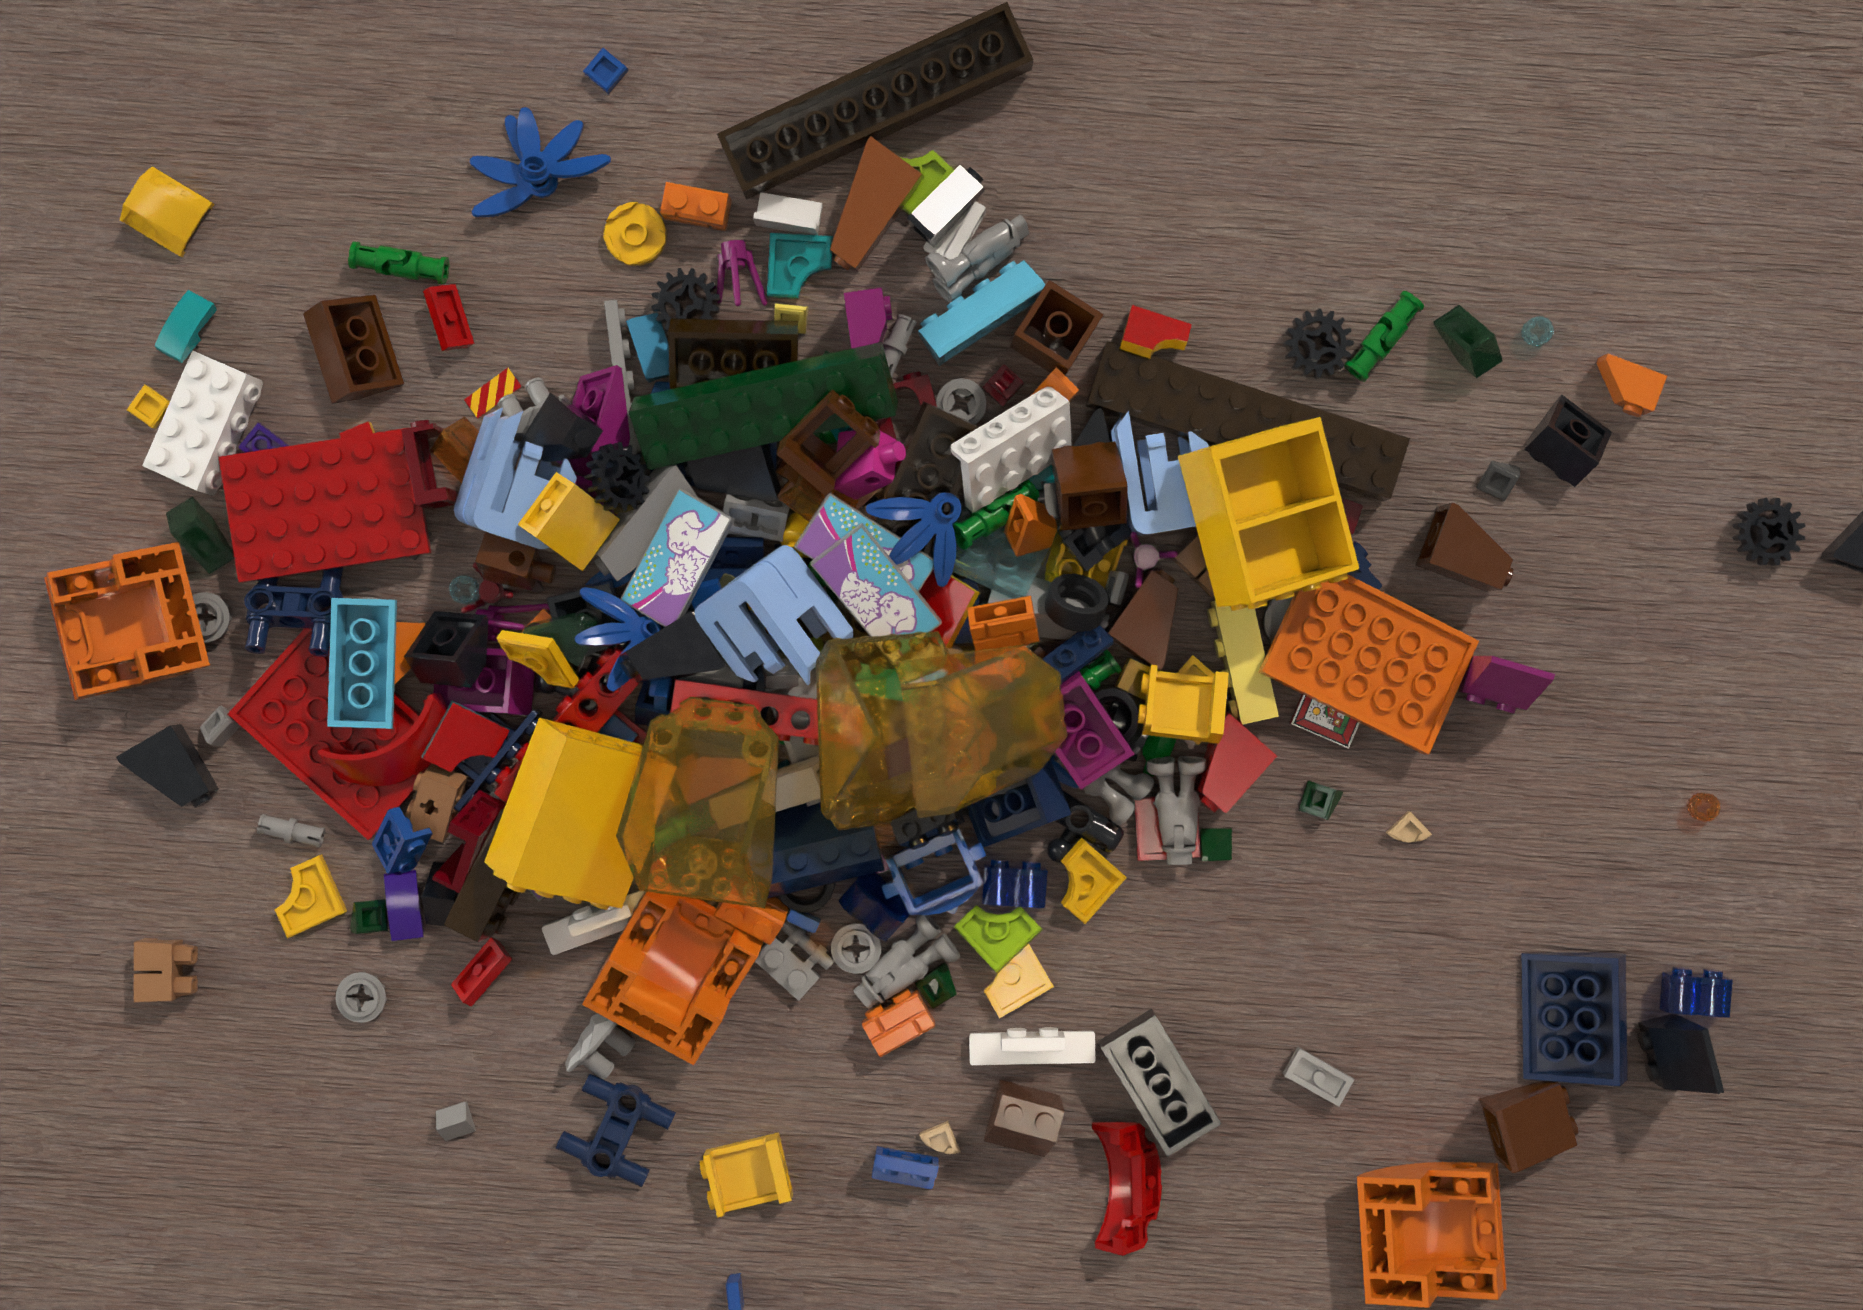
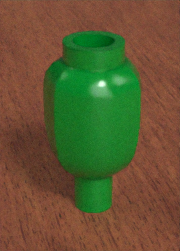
[1142,735,1177,776]

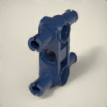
[244,567,343,657]
[556,1074,676,1187]

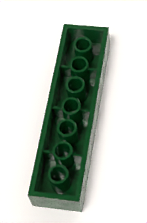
[628,342,898,470]

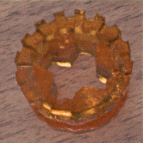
[1687,793,1721,822]

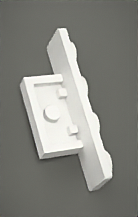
[542,888,647,955]
[969,1027,1096,1065]

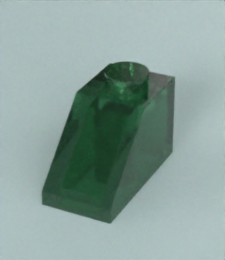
[1433,305,1503,378]
[166,496,235,574]
[522,613,597,666]

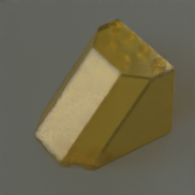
[816,631,986,830]
[894,645,1067,818]
[616,697,779,909]

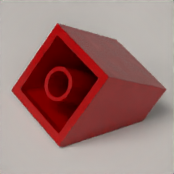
[1194,712,1277,814]

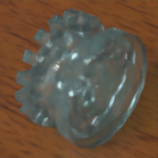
[1522,316,1554,346]
[449,575,479,604]

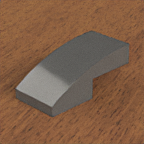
[1105,571,1130,607]

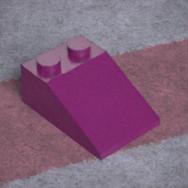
[844,288,893,349]
[556,365,630,476]
[433,648,535,715]
[1458,656,1555,714]
[1027,671,1134,789]

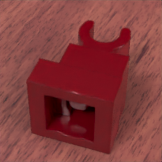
[982,364,1024,408]

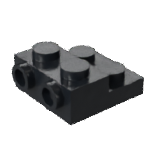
[890,795,969,850]

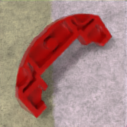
[318,693,448,786]
[1091,1122,1162,1256]

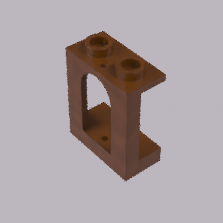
[777,389,881,496]

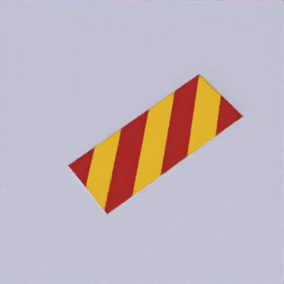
[464,368,522,418]

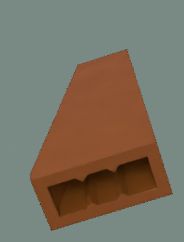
[830,136,924,271]

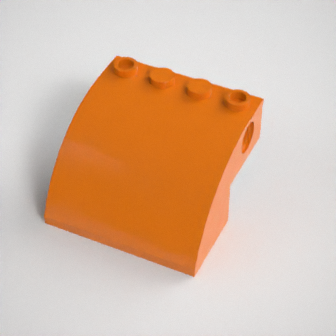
[44,542,210,700]
[582,875,763,1065]
[1357,1162,1507,1308]

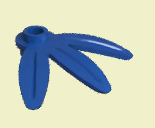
[516,107,611,184]
[469,115,558,217]
[866,492,961,587]
[575,587,661,691]

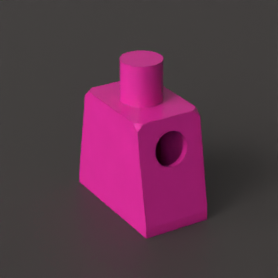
[834,430,906,500]

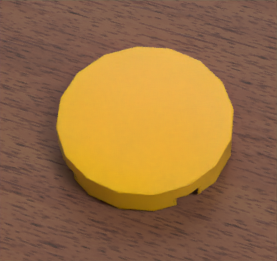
[603,202,667,266]

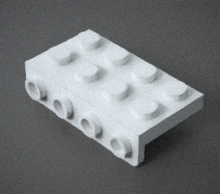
[142,350,263,495]
[951,387,1072,513]

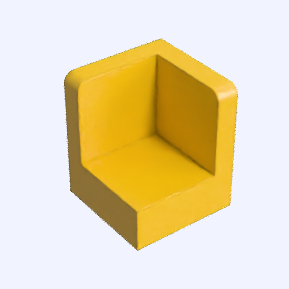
[1115,658,1158,700]

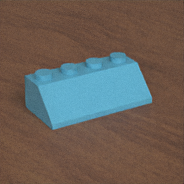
[918,260,1045,366]
[327,598,397,729]

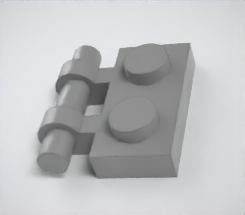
[755,920,834,1001]

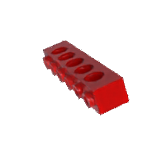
[494,644,639,803]
[669,679,868,750]

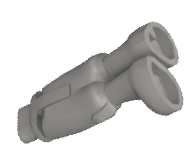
[925,215,1029,303]
[1046,743,1154,825]
[1147,756,1207,865]
[853,915,960,1009]

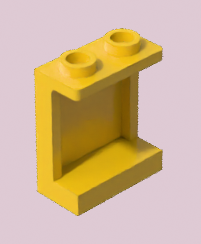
[518,472,620,571]
[1138,665,1229,744]
[700,1132,793,1218]

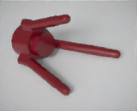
[461,563,513,614]

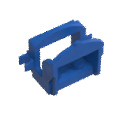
[881,825,986,915]

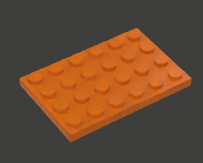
[1259,574,1479,755]

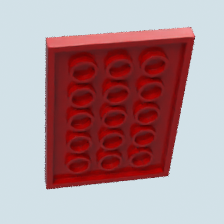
[219,428,431,583]
[228,628,428,840]

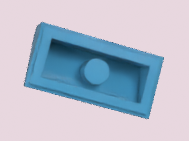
[626,313,669,382]

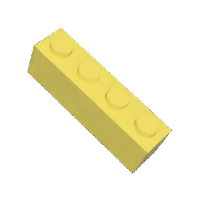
[1207,601,1279,725]

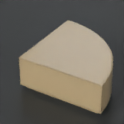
[1386,811,1432,843]
[919,1121,961,1154]

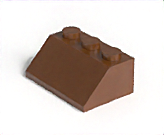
[303,295,404,404]

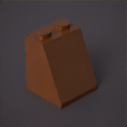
[1010,280,1104,376]
[1052,441,1128,531]
[1415,503,1514,592]
[1105,569,1179,670]
[984,1079,1065,1157]
[1479,1081,1579,1173]

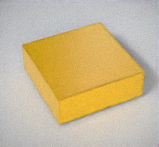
[127,384,170,429]

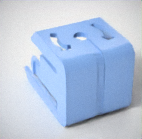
[454,407,577,549]
[1108,410,1209,536]
[695,545,853,685]

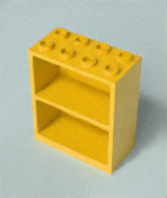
[1178,417,1359,611]
[484,717,677,910]

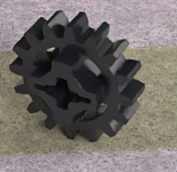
[651,268,721,332]
[1283,308,1354,379]
[585,442,650,514]
[1732,498,1806,566]

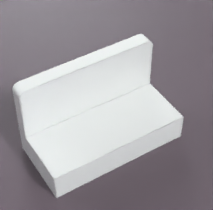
[753,192,823,235]
[923,201,986,260]

